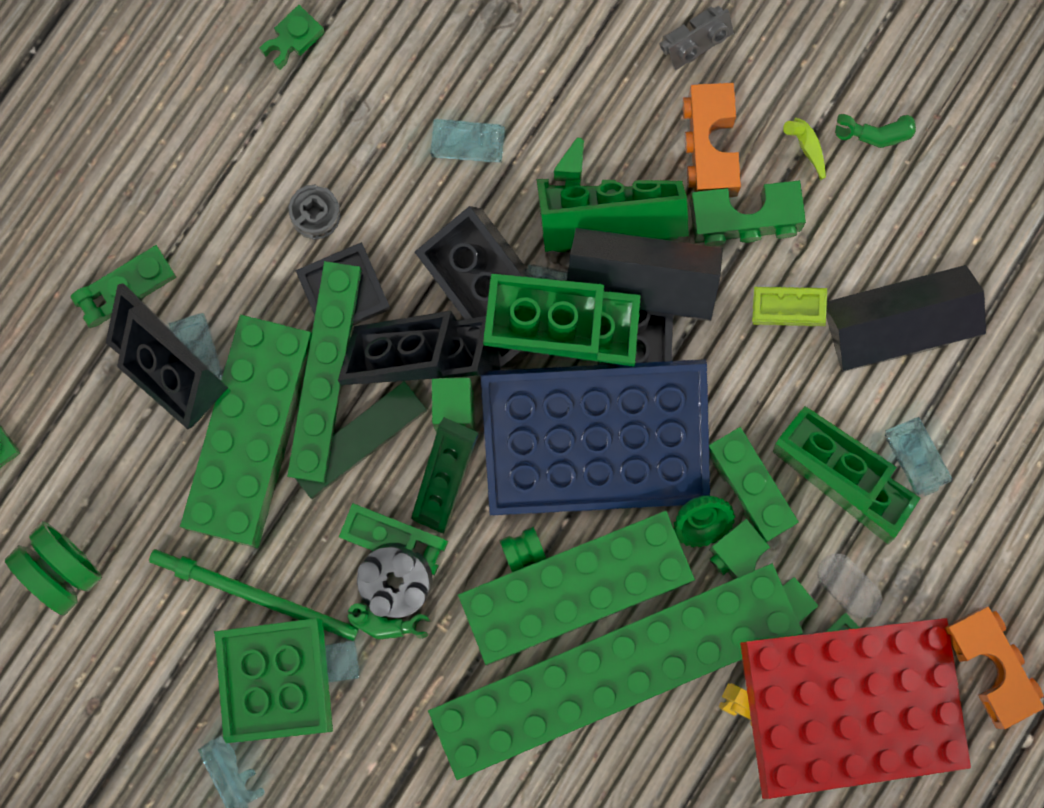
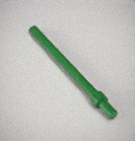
[149,549,359,642]

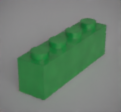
[536,179,689,252]

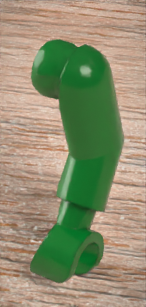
[835,114,916,148]
[347,603,431,640]

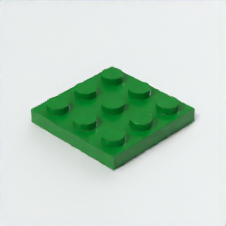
[214,618,333,744]

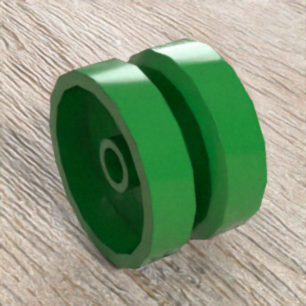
[5,521,102,616]

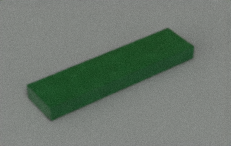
[296,381,427,499]
[411,417,479,534]

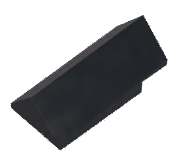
[566,228,723,321]
[826,265,986,372]
[106,283,228,429]
[338,311,501,385]

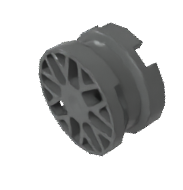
[288,184,340,240]

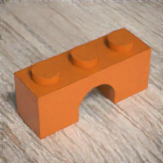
[682,83,741,197]
[945,606,1044,729]

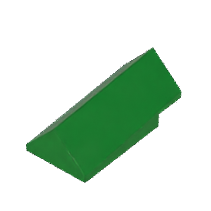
[483,274,640,366]
[773,406,921,545]

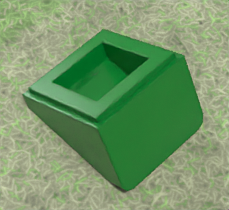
[554,137,584,182]

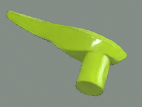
[783,117,826,180]

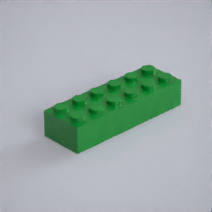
[180,314,312,549]
[458,511,695,666]

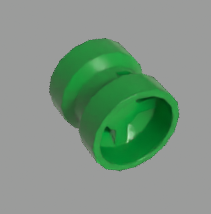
[499,526,546,572]

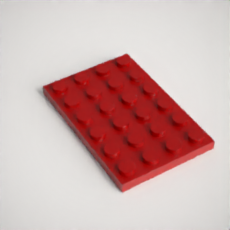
[740,618,971,799]

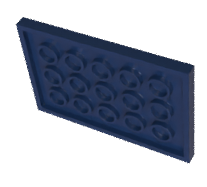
[481,359,710,516]

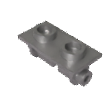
[659,6,734,71]

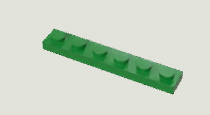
[287,261,362,483]

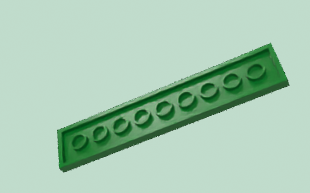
[428,563,803,780]

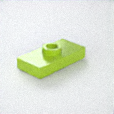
[752,287,827,326]

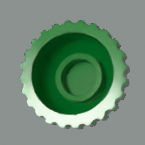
[674,495,735,548]

